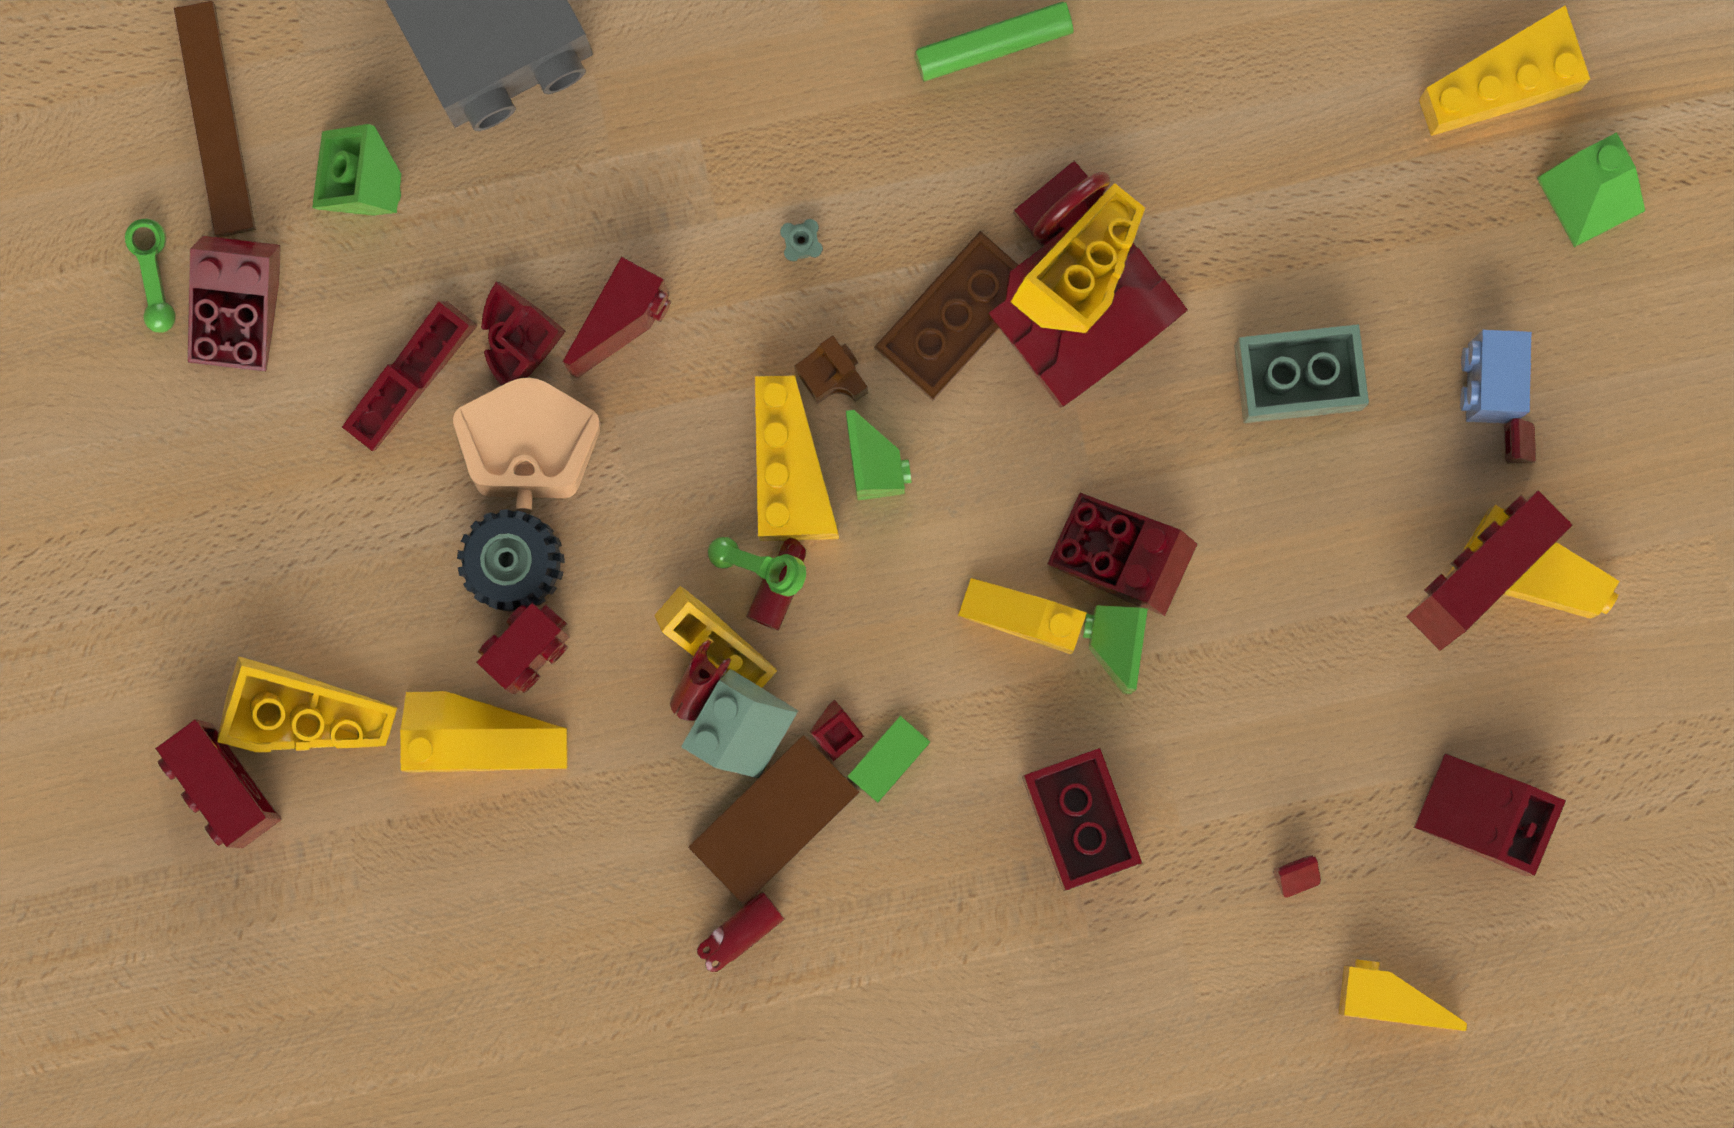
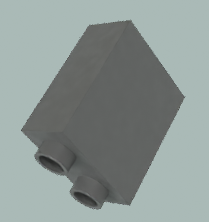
[386,0,593,131]

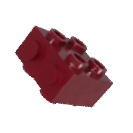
[476,603,570,695]

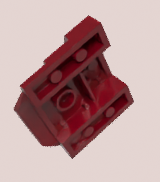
[988,223,1188,408]

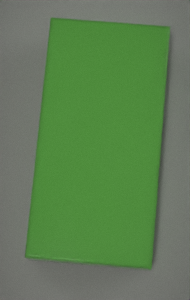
[848,716,930,803]

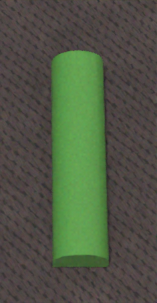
[914,1,1074,82]

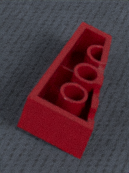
[1406,490,1573,651]

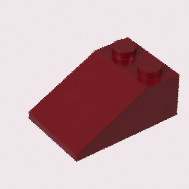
[562,256,671,378]

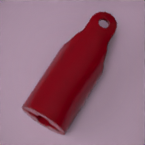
[746,538,806,631]
[670,640,731,721]
[697,892,785,972]

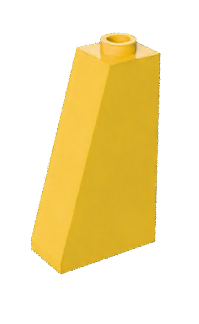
[1447,504,1620,619]

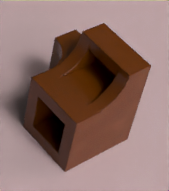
[794,335,868,404]

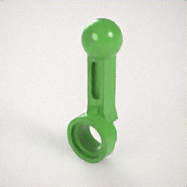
[125,218,176,333]
[708,537,806,596]

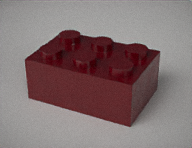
[155,719,282,848]
[1022,748,1142,891]

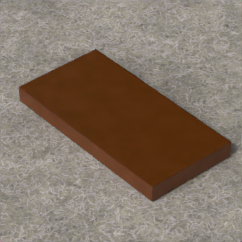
[874,231,1018,401]
[688,735,860,905]

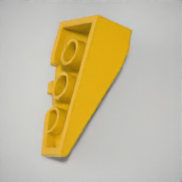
[1011,183,1145,333]
[217,656,398,753]
[400,691,568,772]

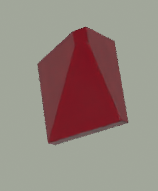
[810,700,864,762]

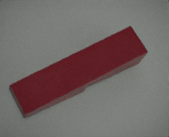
[342,301,478,451]

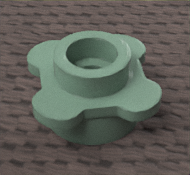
[780,219,823,262]

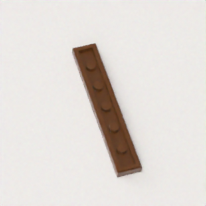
[174,1,256,237]

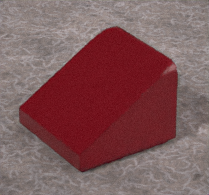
[1504,418,1536,464]
[1273,855,1321,898]

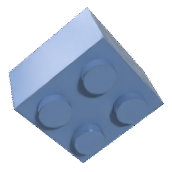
[1460,330,1532,424]

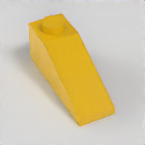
[958,578,1087,654]
[654,586,777,688]
[1338,959,1467,1031]

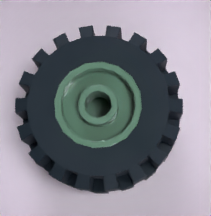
[457,509,565,612]

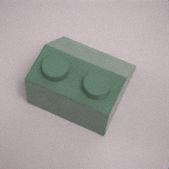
[681,669,799,778]

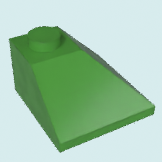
[312,124,402,216]
[1537,132,1646,248]
[846,410,912,500]
[1083,605,1148,695]

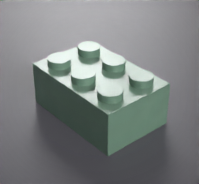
[1234,324,1369,423]

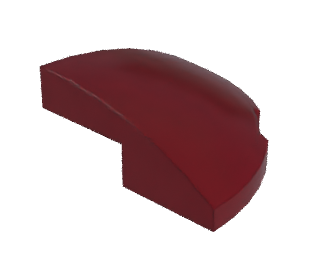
[481,281,566,386]

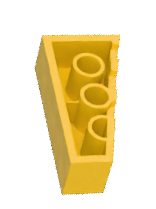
[1419,5,1590,136]
[755,375,839,541]

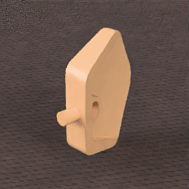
[453,378,601,513]

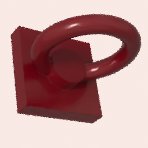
[1013,160,1110,247]

